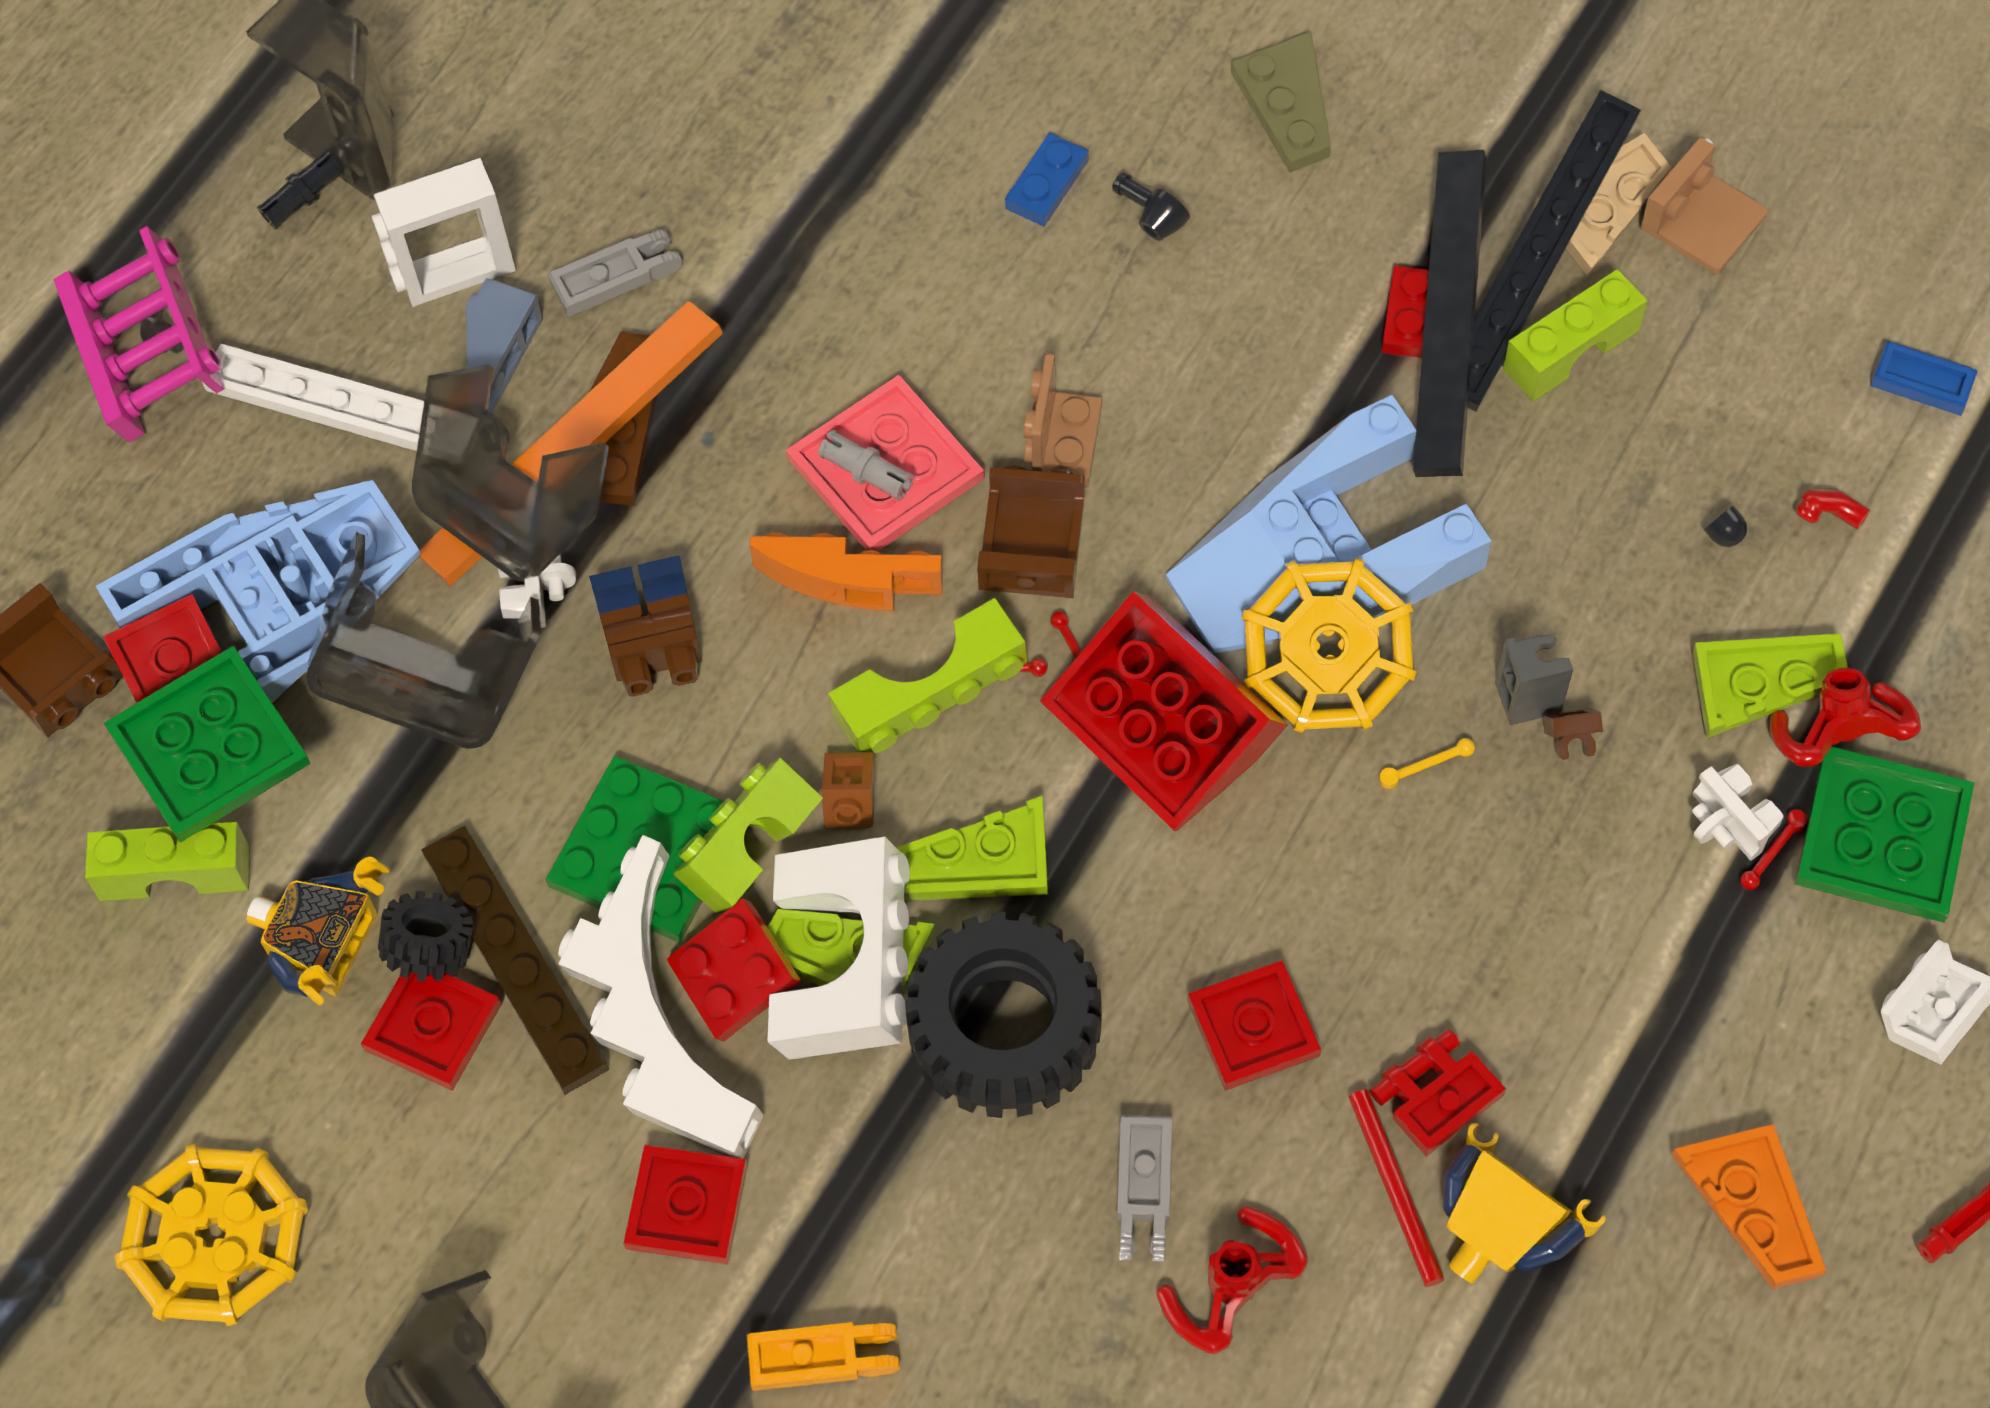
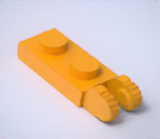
[747,1322,900,1391]

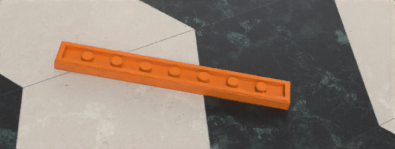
[419,300,723,587]

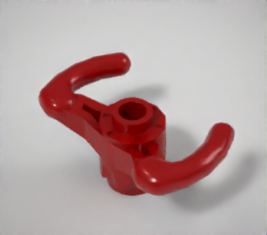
[1770,668,1921,767]
[1156,1206,1308,1354]

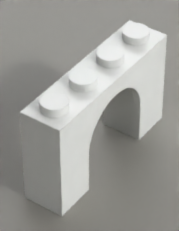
[767,837,910,1060]

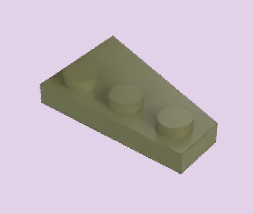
[1231,31,1331,173]

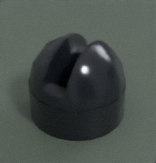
[1704,505,1747,547]

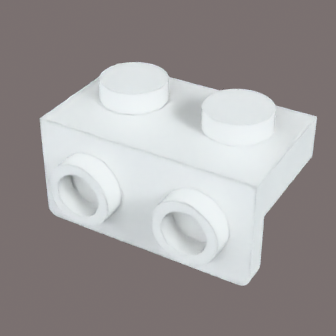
[1881,939,1990,1065]

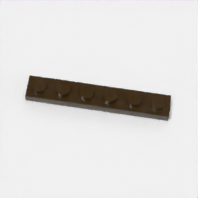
[421,826,609,1095]

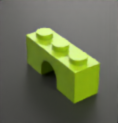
[1503,269,1648,402]
[673,758,823,914]
[85,822,250,901]

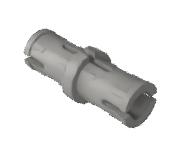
[818,430,914,501]

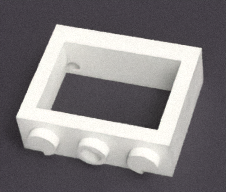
[372,158,516,307]

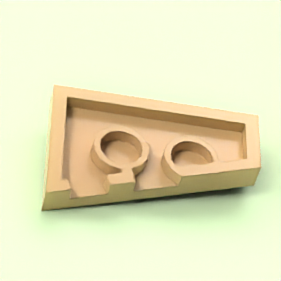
[1533,133,1672,277]

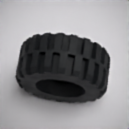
[905,912,1102,1118]

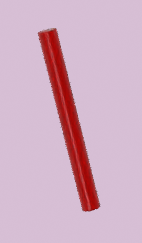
[1348,1089,1444,1287]

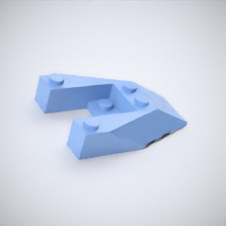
[1166,395,1492,653]
[96,480,420,703]

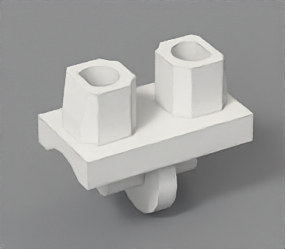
[496,529,576,629]
[1692,764,1783,861]

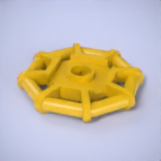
[1241,557,1417,733]
[114,1143,308,1327]

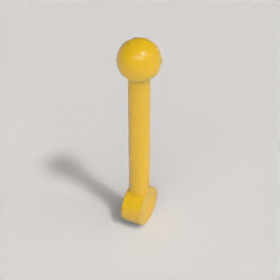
[1379,738,1476,789]

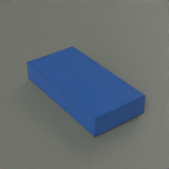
[1871,341,1978,416]

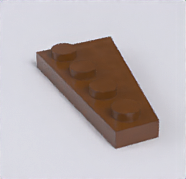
[549,332,658,506]

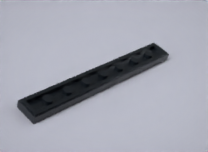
[1468,90,1641,412]
[1413,150,1486,477]

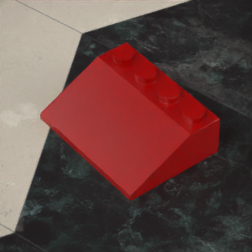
[1040,591,1288,831]

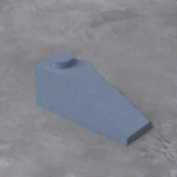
[465,278,543,430]

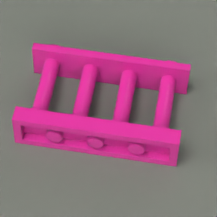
[53,226,224,443]

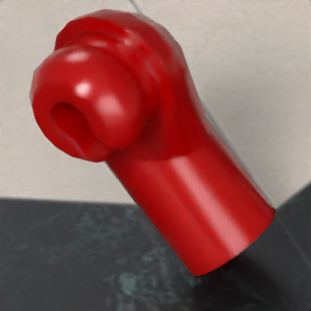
[1796,489,1871,530]

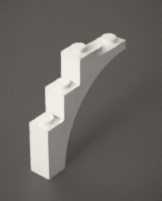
[558,835,764,1159]

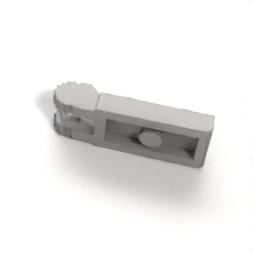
[548,229,683,317]
[1117,1115,1172,1261]

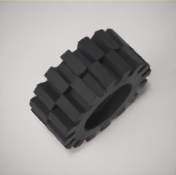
[378,891,473,982]

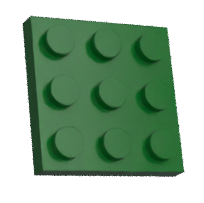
[103,646,311,843]
[1794,746,1975,923]
[545,756,724,943]

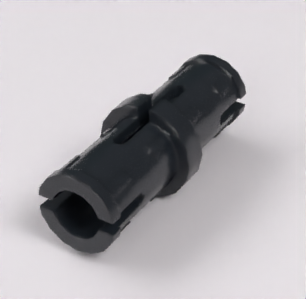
[256,150,344,230]

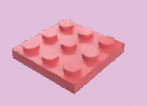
[786,375,984,552]

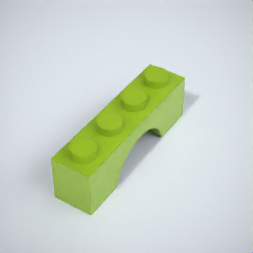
[828,598,1028,753]

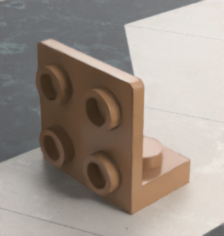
[1641,137,1768,274]
[1024,354,1102,488]

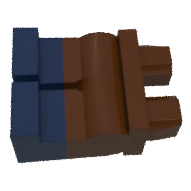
[589,555,702,697]

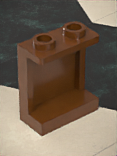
[977,466,1085,598]
[0,583,123,738]

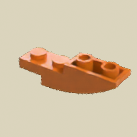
[750,533,943,611]

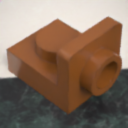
[821,752,875,828]

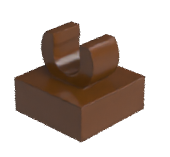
[1542,708,1603,760]

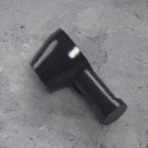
[1112,172,1190,241]

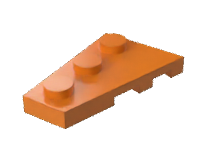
[1671,1124,1827,1289]

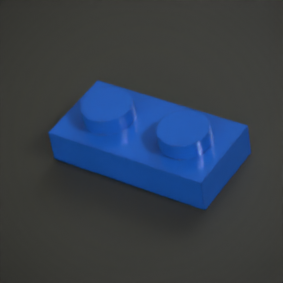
[1005,133,1089,227]

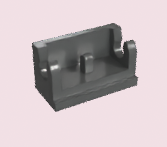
[1495,635,1573,725]

